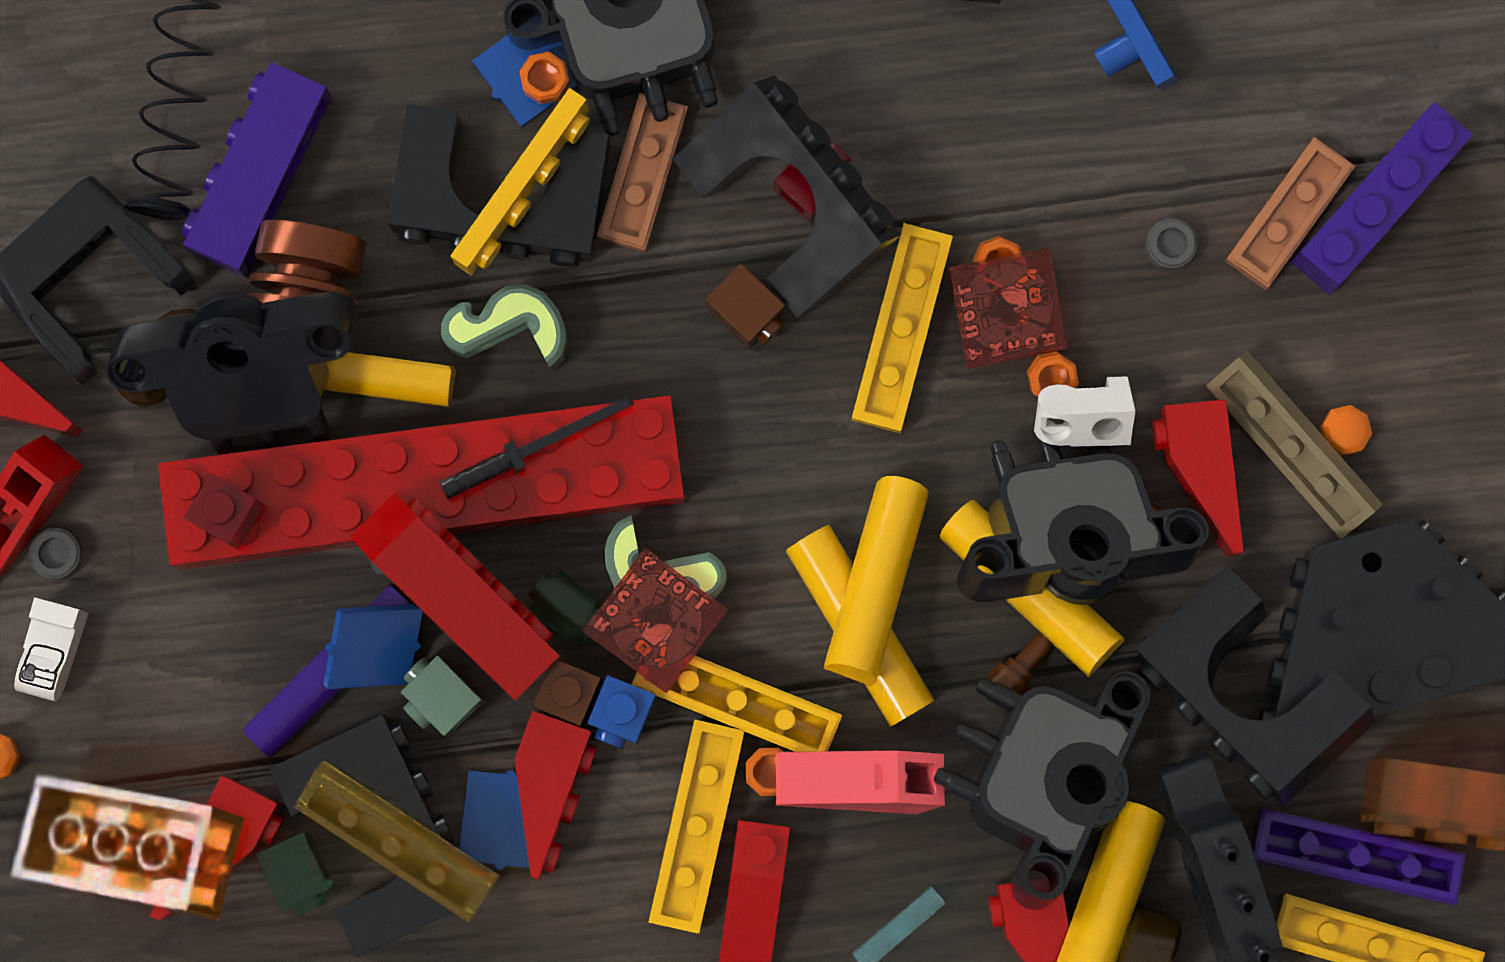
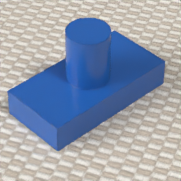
[1094,0,1179,90]

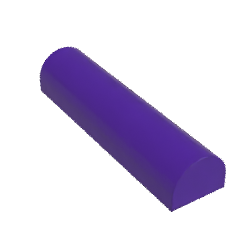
[243,585,412,758]
[1250,809,1466,906]

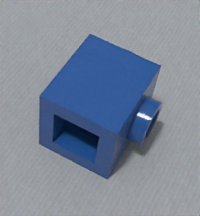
[587,675,657,749]

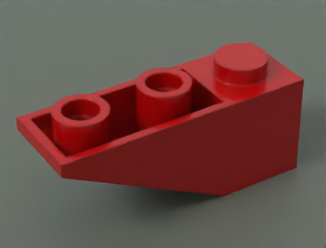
[515,711,598,881]

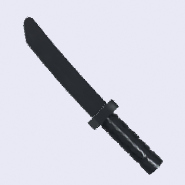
[439,396,634,500]

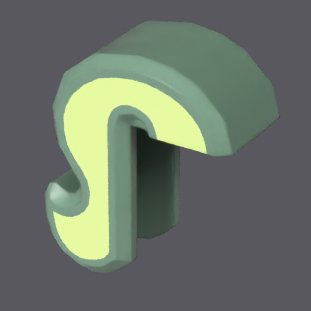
[441,284,568,372]
[605,515,727,609]

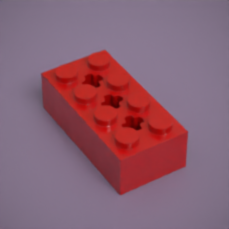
[350,492,559,700]

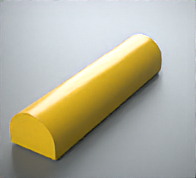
[326,352,457,407]
[823,476,929,686]
[940,500,1125,677]
[786,524,935,727]
[632,653,842,752]
[1057,801,1166,962]

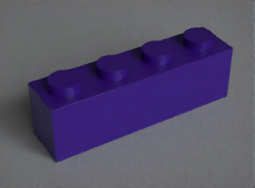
[182,62,332,278]
[1291,101,1473,295]

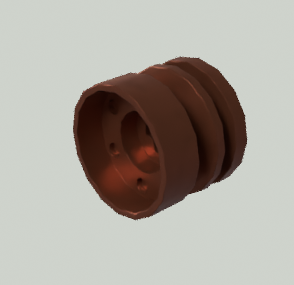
[247,220,366,303]

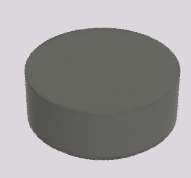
[1145,218,1197,271]
[29,528,83,580]

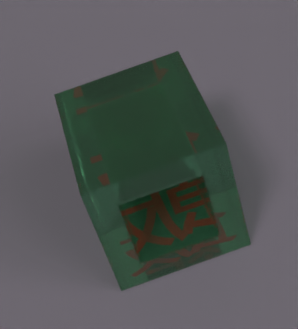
[256,832,335,916]

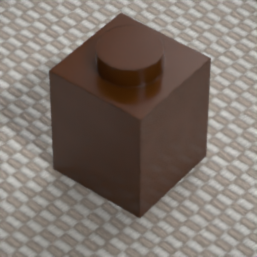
[705,263,785,349]
[532,659,603,728]

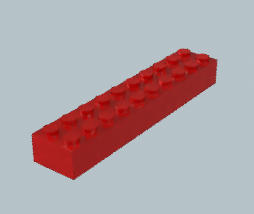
[158,395,685,570]

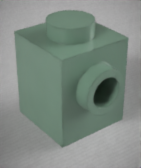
[401,655,485,738]

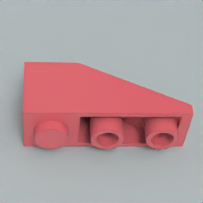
[776,751,945,815]

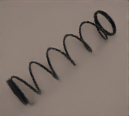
[125,0,222,220]

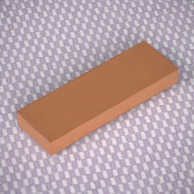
[597,93,688,253]
[1225,137,1355,290]

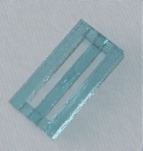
[851,886,945,962]

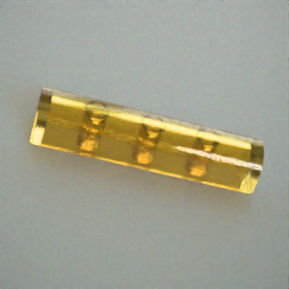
[294,761,499,922]

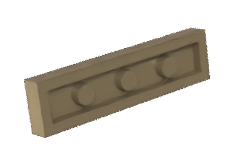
[1206,350,1383,539]

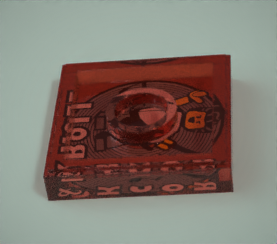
[948,248,1068,369]
[583,548,728,693]

